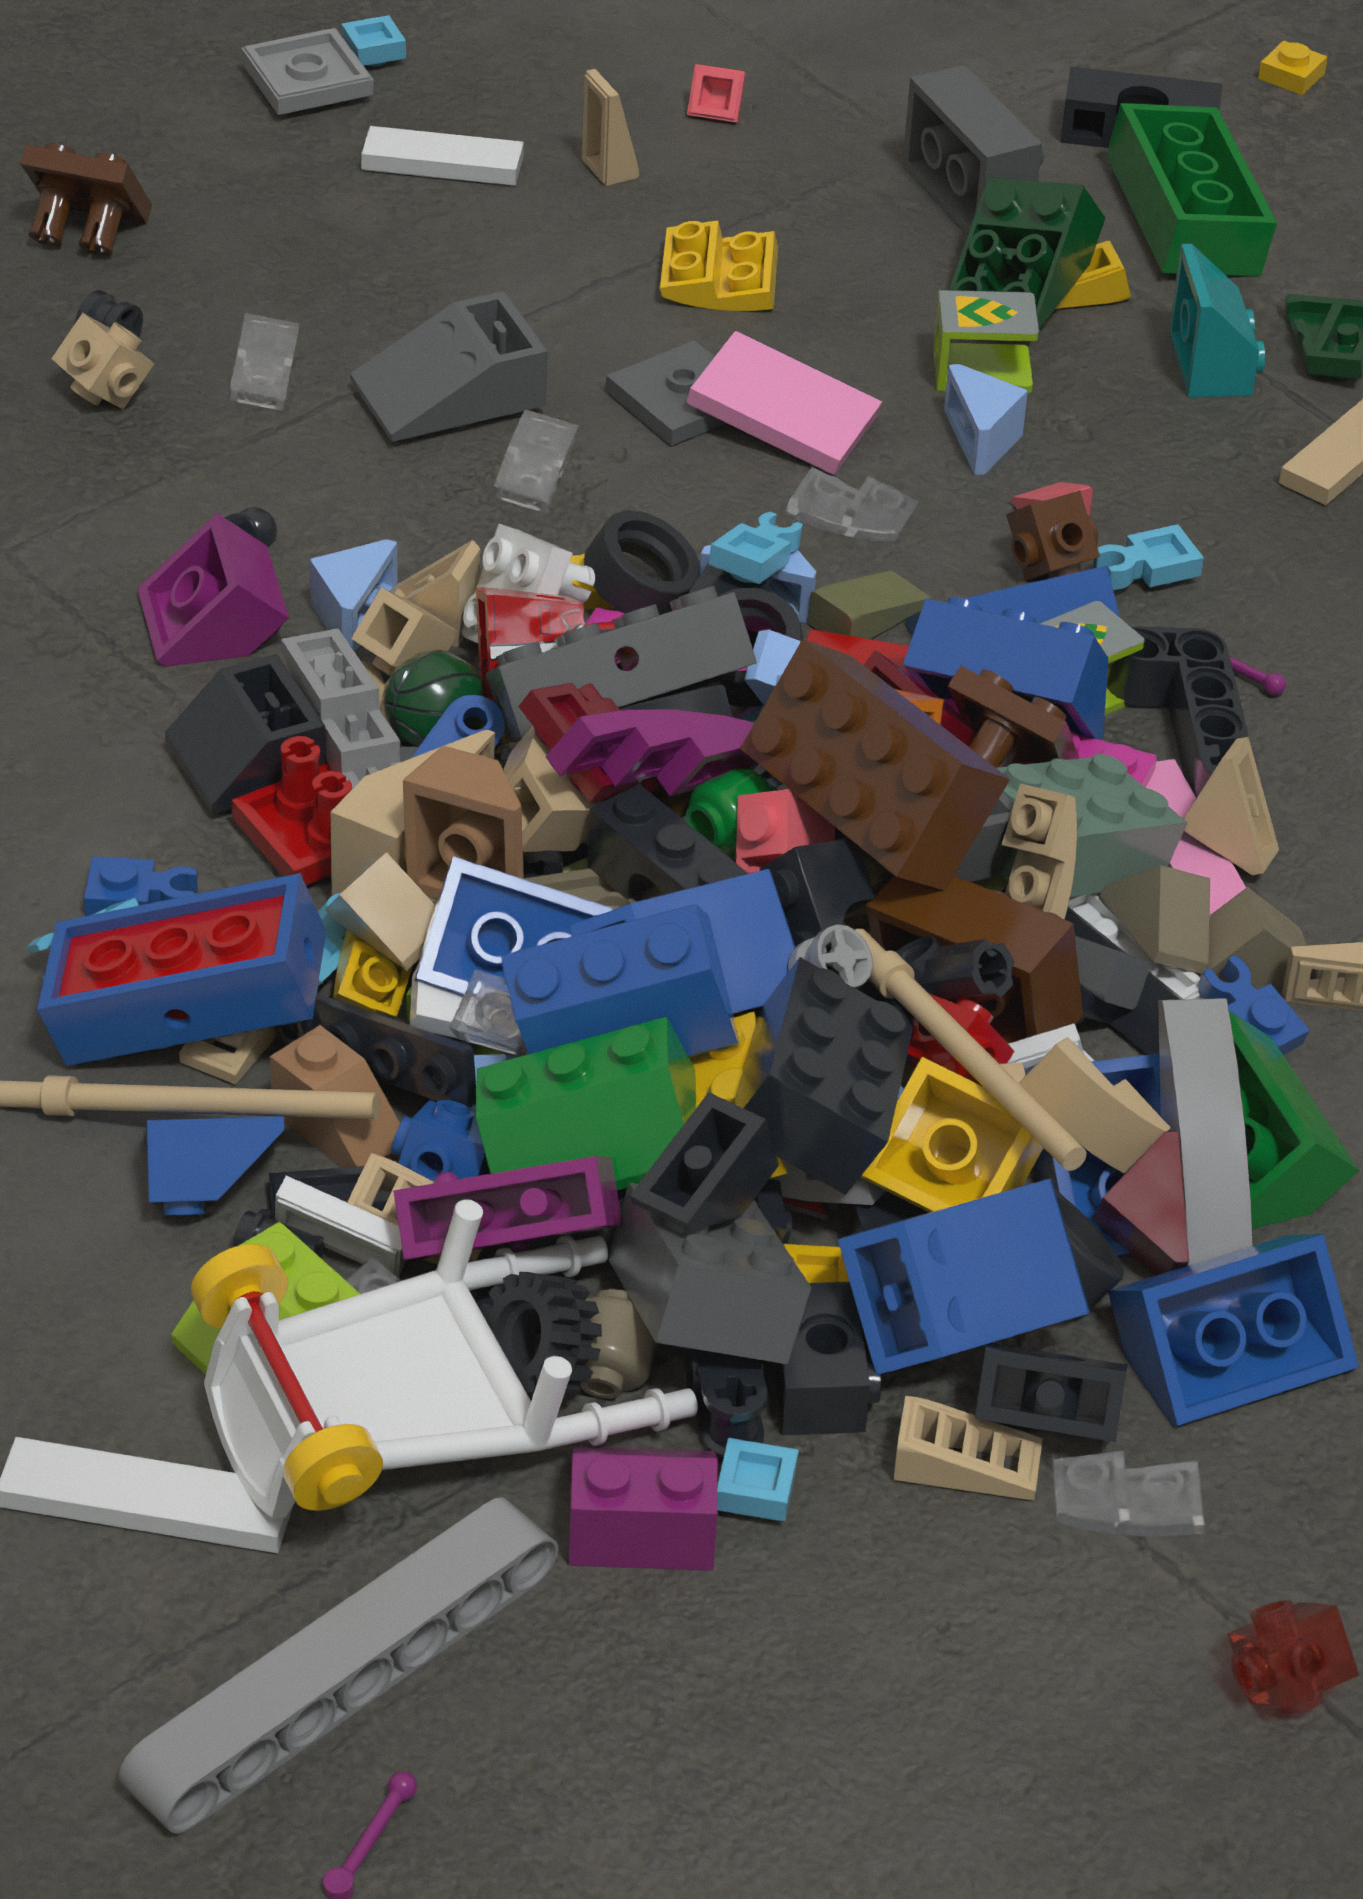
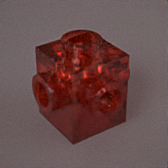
[1227,1600,1359,1714]

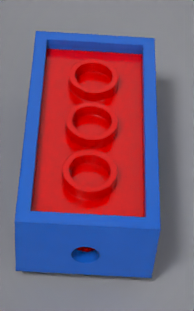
[37,873,327,1066]

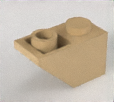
[503,726,603,852]

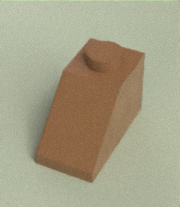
[270,1025,400,1168]

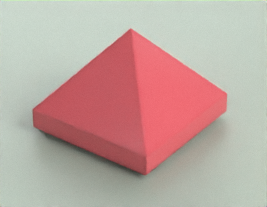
[687,64,746,123]

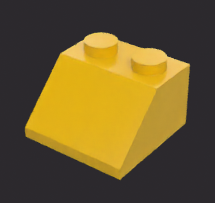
[860,1057,1043,1213]

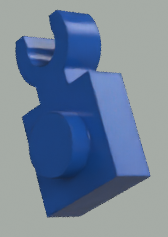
[84,856,198,916]
[1197,955,1310,1055]

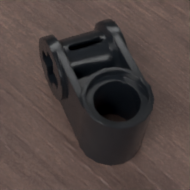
[685,1347,768,1462]

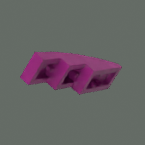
[545,709,759,796]

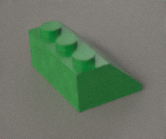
[1229,1010,1360,1229]
[476,1016,696,1190]

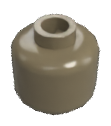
[580,1289,658,1399]

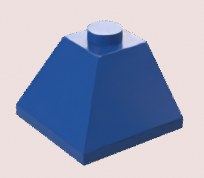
[147,1116,284,1215]

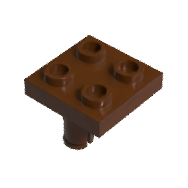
[20,143,152,256]
[948,666,1079,768]

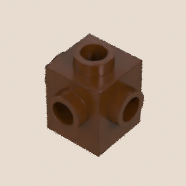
[1006,490,1100,580]

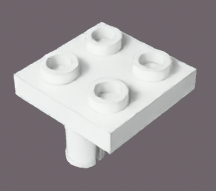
[460,524,595,643]

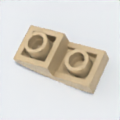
[1002,784,1077,919]
[1019,1037,1171,1174]

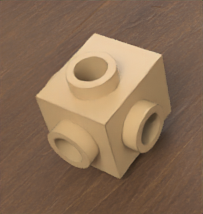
[51,313,154,409]

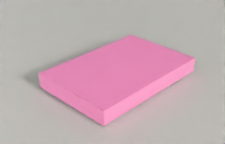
[686,331,882,475]

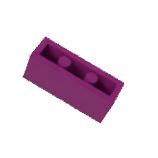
[393,1156,623,1259]

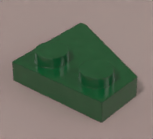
[1285,294,1363,380]

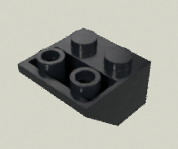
[165,654,326,814]

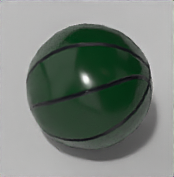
[382,651,489,747]

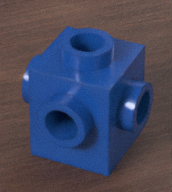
[391,1100,490,1182]

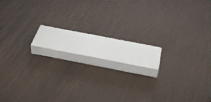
[0,1437,293,1554]

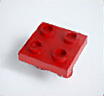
[232,736,352,885]

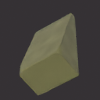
[808,570,932,639]

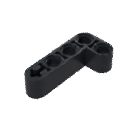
[1107,626,1251,799]

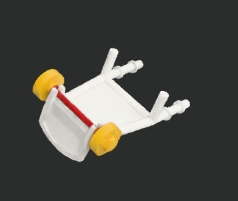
[190,1200,698,1518]

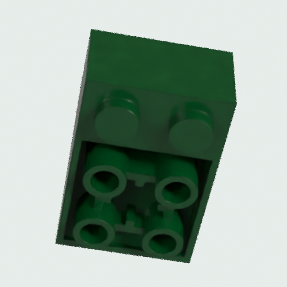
[949,177,1106,329]

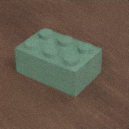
[996,754,1188,897]

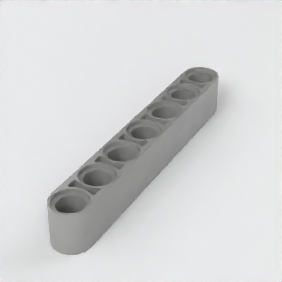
[118,1497,559,1834]

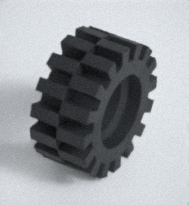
[480,1272,602,1403]

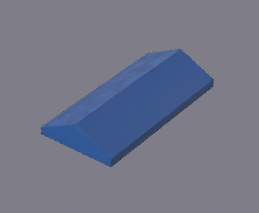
[414,856,614,1013]

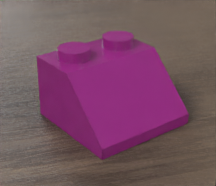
[137,513,289,666]
[569,1446,717,1570]

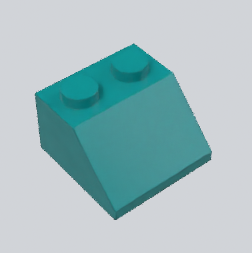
[1169,244,1265,397]

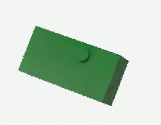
[1106,103,1277,276]

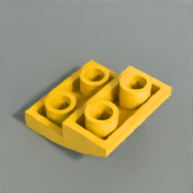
[660,221,778,311]

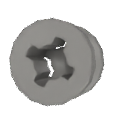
[788,924,873,988]

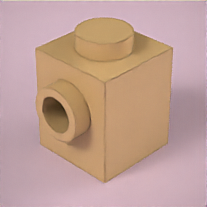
[351,587,459,676]

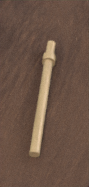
[855,929,1086,1171]
[0,1075,381,1120]

